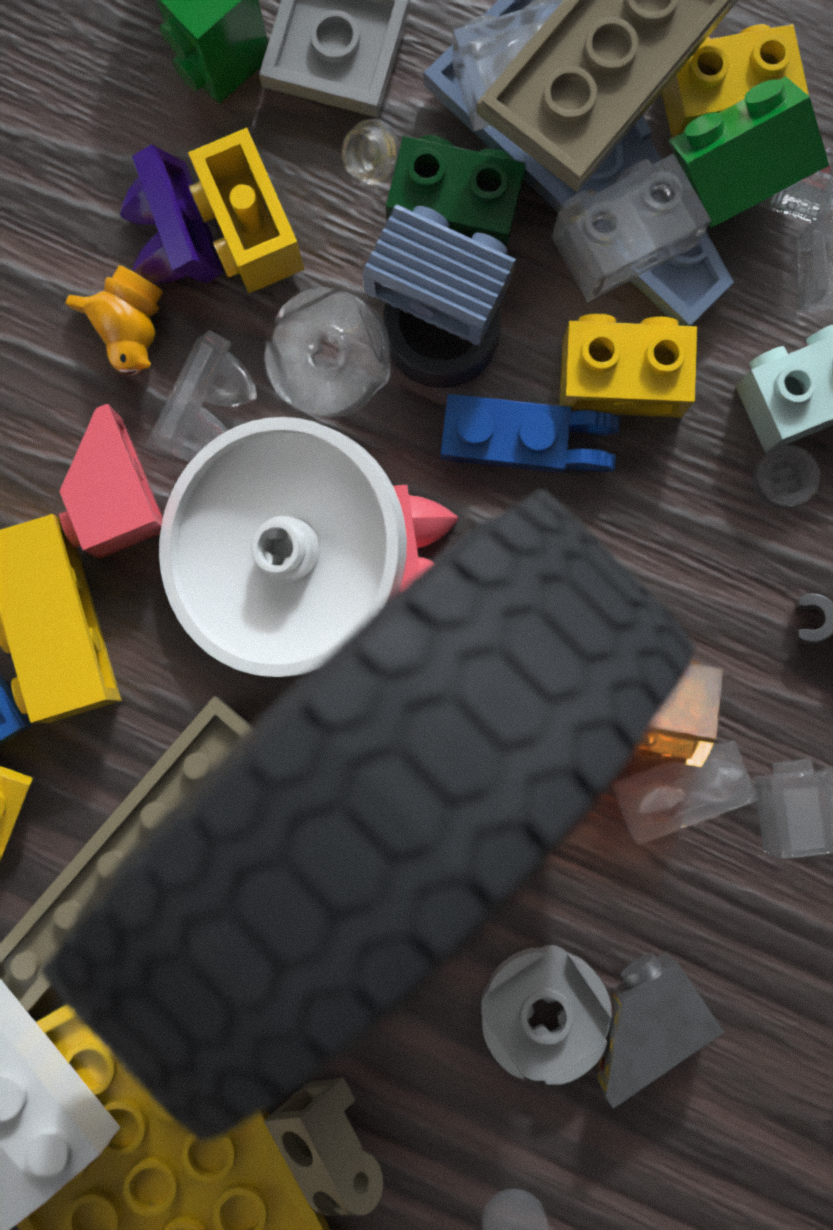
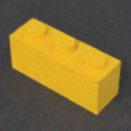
[0,514,121,723]

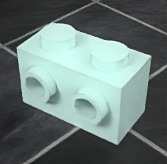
[736,325,833,453]

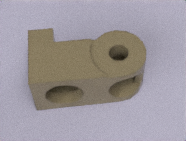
[264,1077,383,1216]

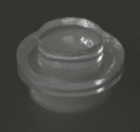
[342,119,400,185]

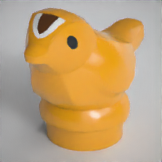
[65,265,163,375]

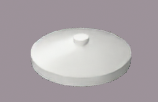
[159,417,407,677]

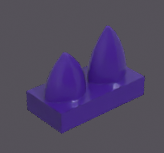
[120,144,225,284]

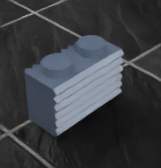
[362,205,516,345]

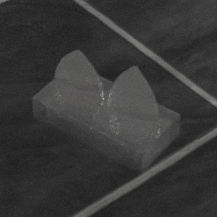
[144,330,257,462]
[612,740,758,845]

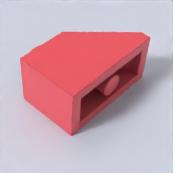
[59,404,163,559]

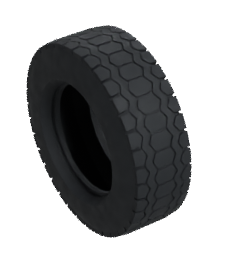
[40,490,695,1142]

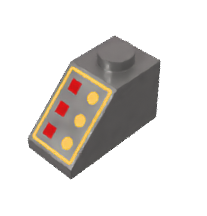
[597,952,724,1109]

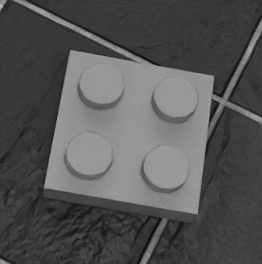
[259,0,411,118]

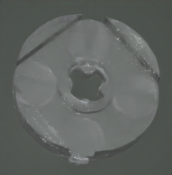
[264,287,392,417]

